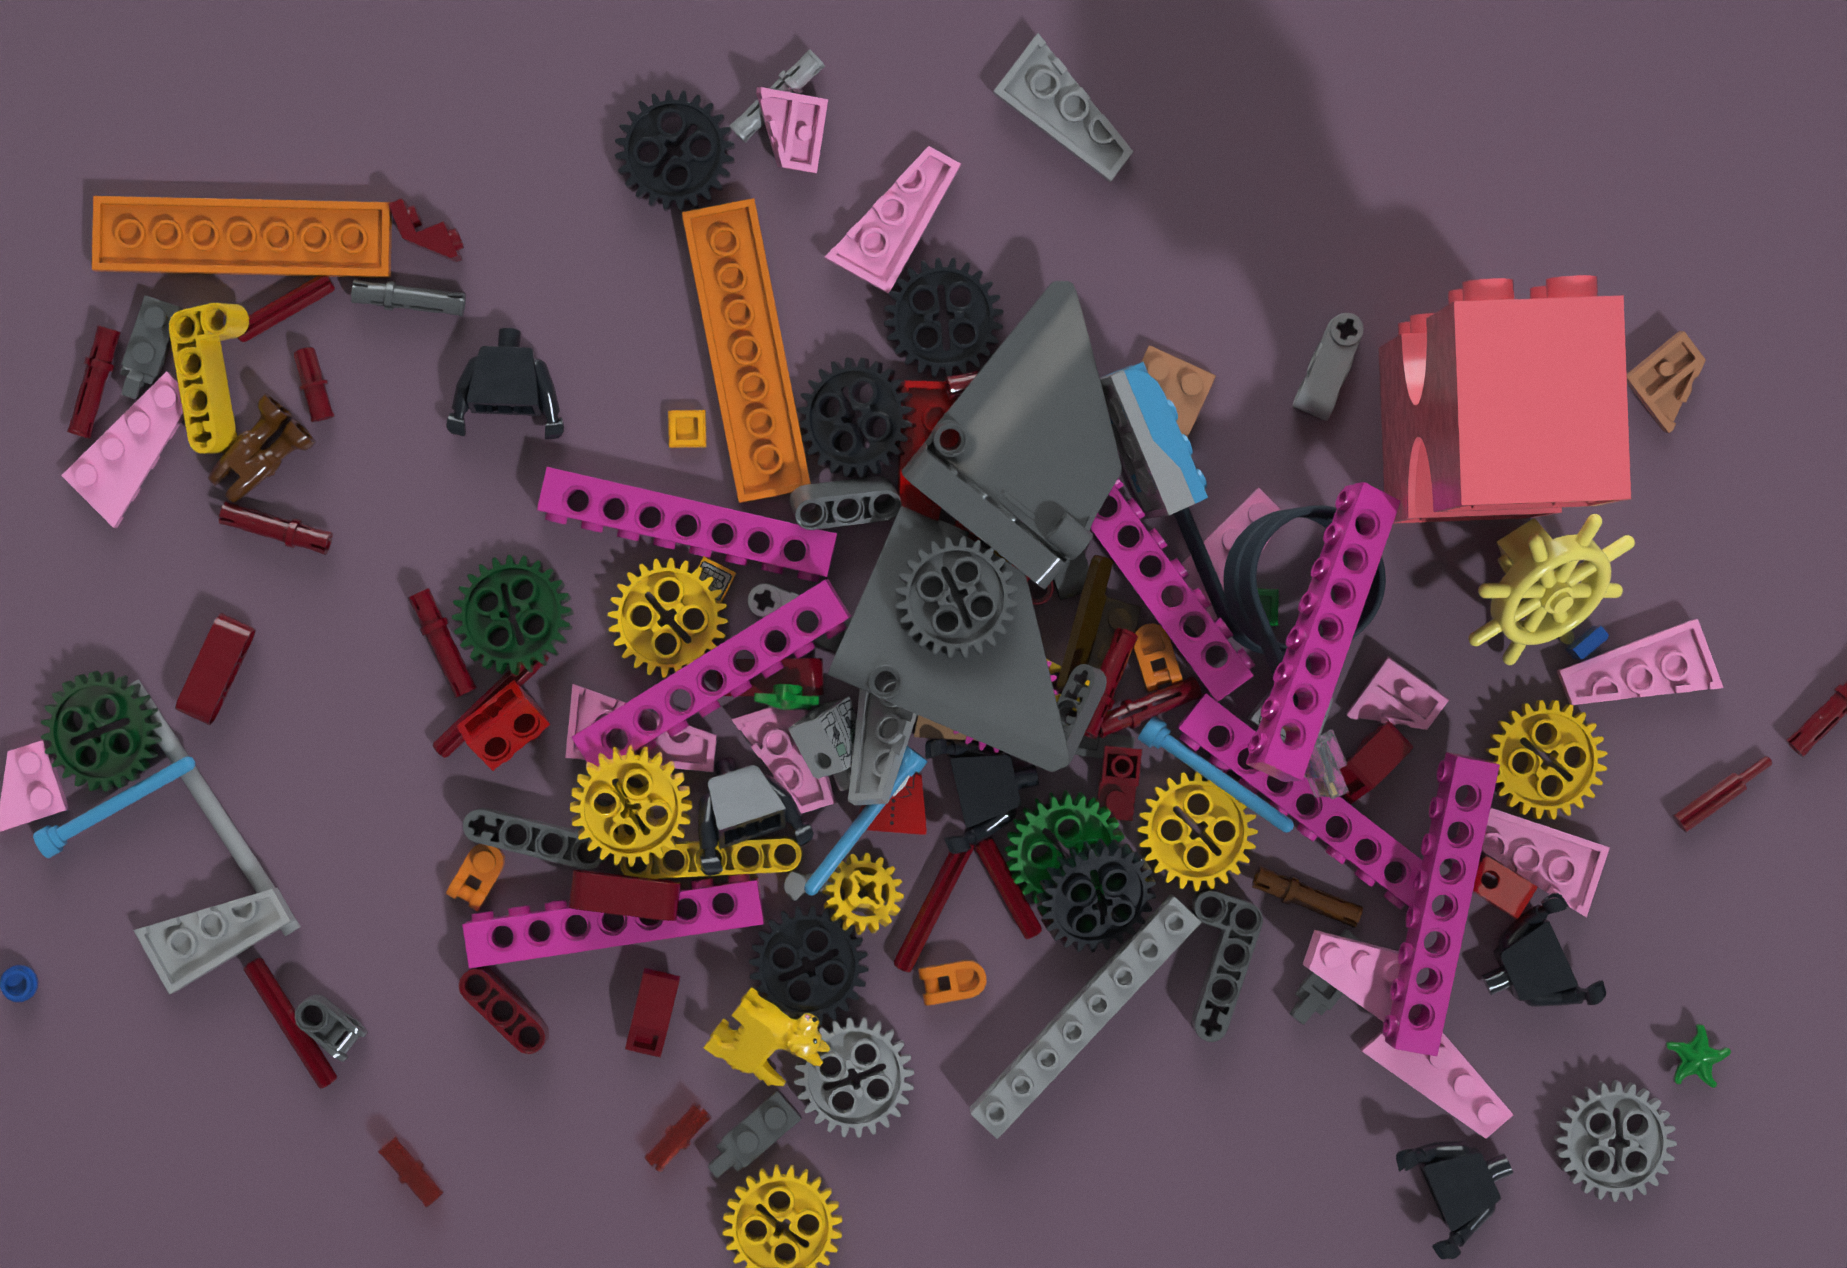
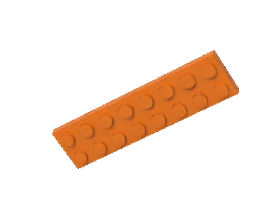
[92,196,392,278]
[682,198,811,503]

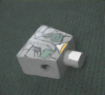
[788,696,857,791]

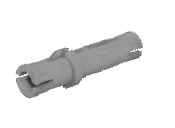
[729,49,826,143]

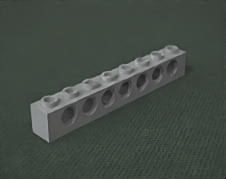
[969,894,1201,1139]

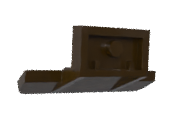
[1057,555,1142,694]

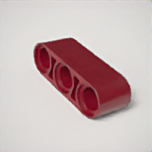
[175,613,256,726]
[716,658,824,696]
[569,870,681,921]
[458,966,549,1054]

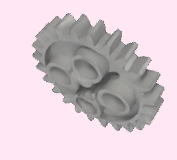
[794,1016,914,1138]
[1554,1080,1677,1202]

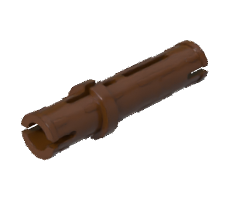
[1252,865,1363,928]

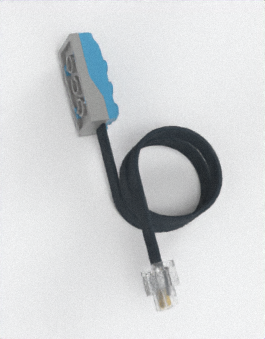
[1100,361,1386,800]

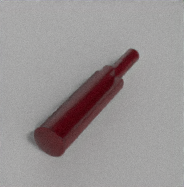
[1673,756,1772,833]

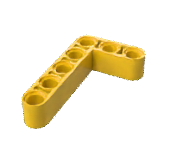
[616,774,803,879]

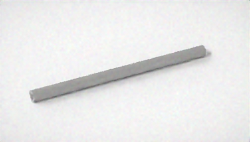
[127,680,301,937]

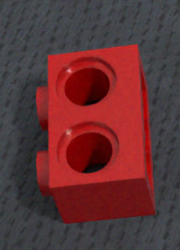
[457,680,551,771]

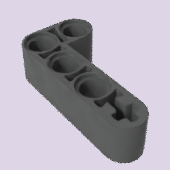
[463,799,612,870]
[1191,888,1263,1042]

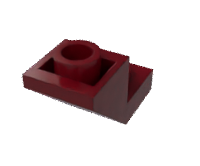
[388,198,465,262]
[1331,720,1414,805]
[1097,745,1142,821]
[625,968,681,1058]

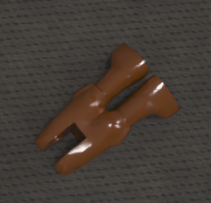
[208,393,316,503]

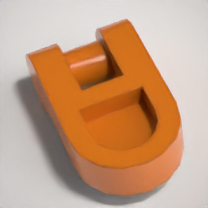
[1133,623,1183,693]
[446,844,505,912]
[918,960,986,1005]

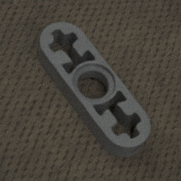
[1057,664,1107,769]

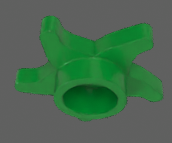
[754,684,819,711]
[1665,1024,1731,1088]

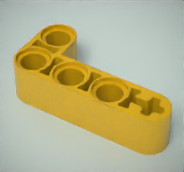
[169,303,249,454]

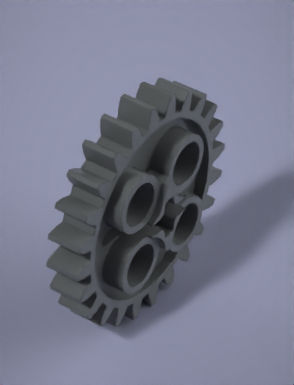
[896,537,1018,660]

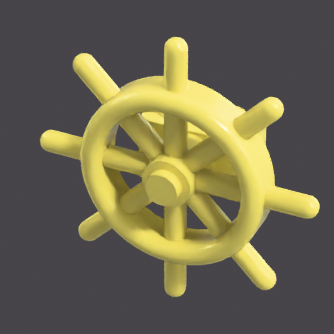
[1468,514,1635,665]

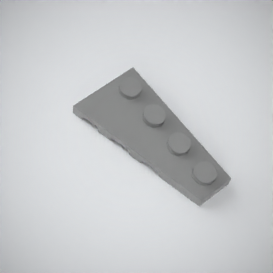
[993,33,1134,183]
[848,671,917,806]
[133,887,296,994]

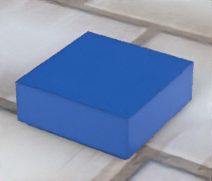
[1565,625,1609,659]

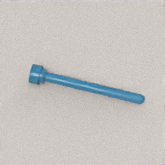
[1138,716,1294,833]
[804,745,928,896]
[33,756,195,858]

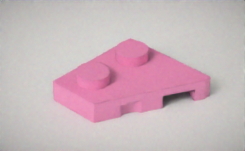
[756,87,828,173]
[1346,656,1449,730]
[0,740,70,832]

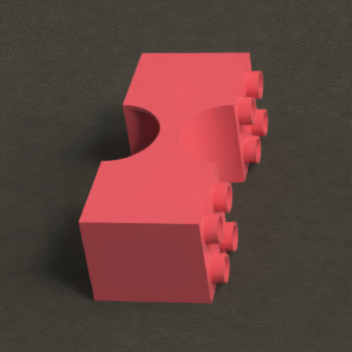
[1379,275,1631,524]

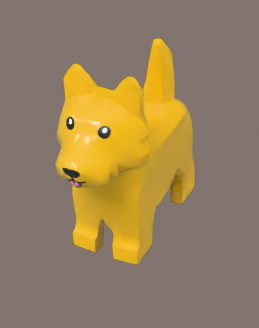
[703,987,830,1086]

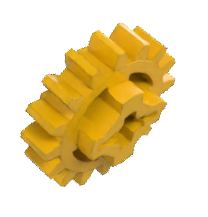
[822,853,904,935]

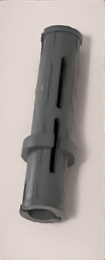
[351,279,466,317]

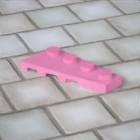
[825,146,961,294]
[61,371,184,528]
[1163,488,1281,637]
[1557,619,1724,705]
[565,684,717,772]
[1456,808,1610,918]
[1360,1004,1513,1139]

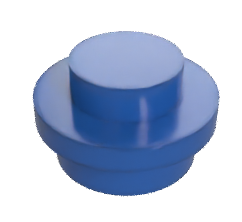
[0,965,38,1002]

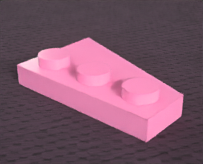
[731,708,836,814]
[1302,930,1401,1022]

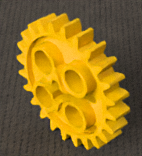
[608,558,729,678]
[1485,700,1608,819]
[570,745,692,867]
[1137,771,1258,891]
[723,1164,843,1268]

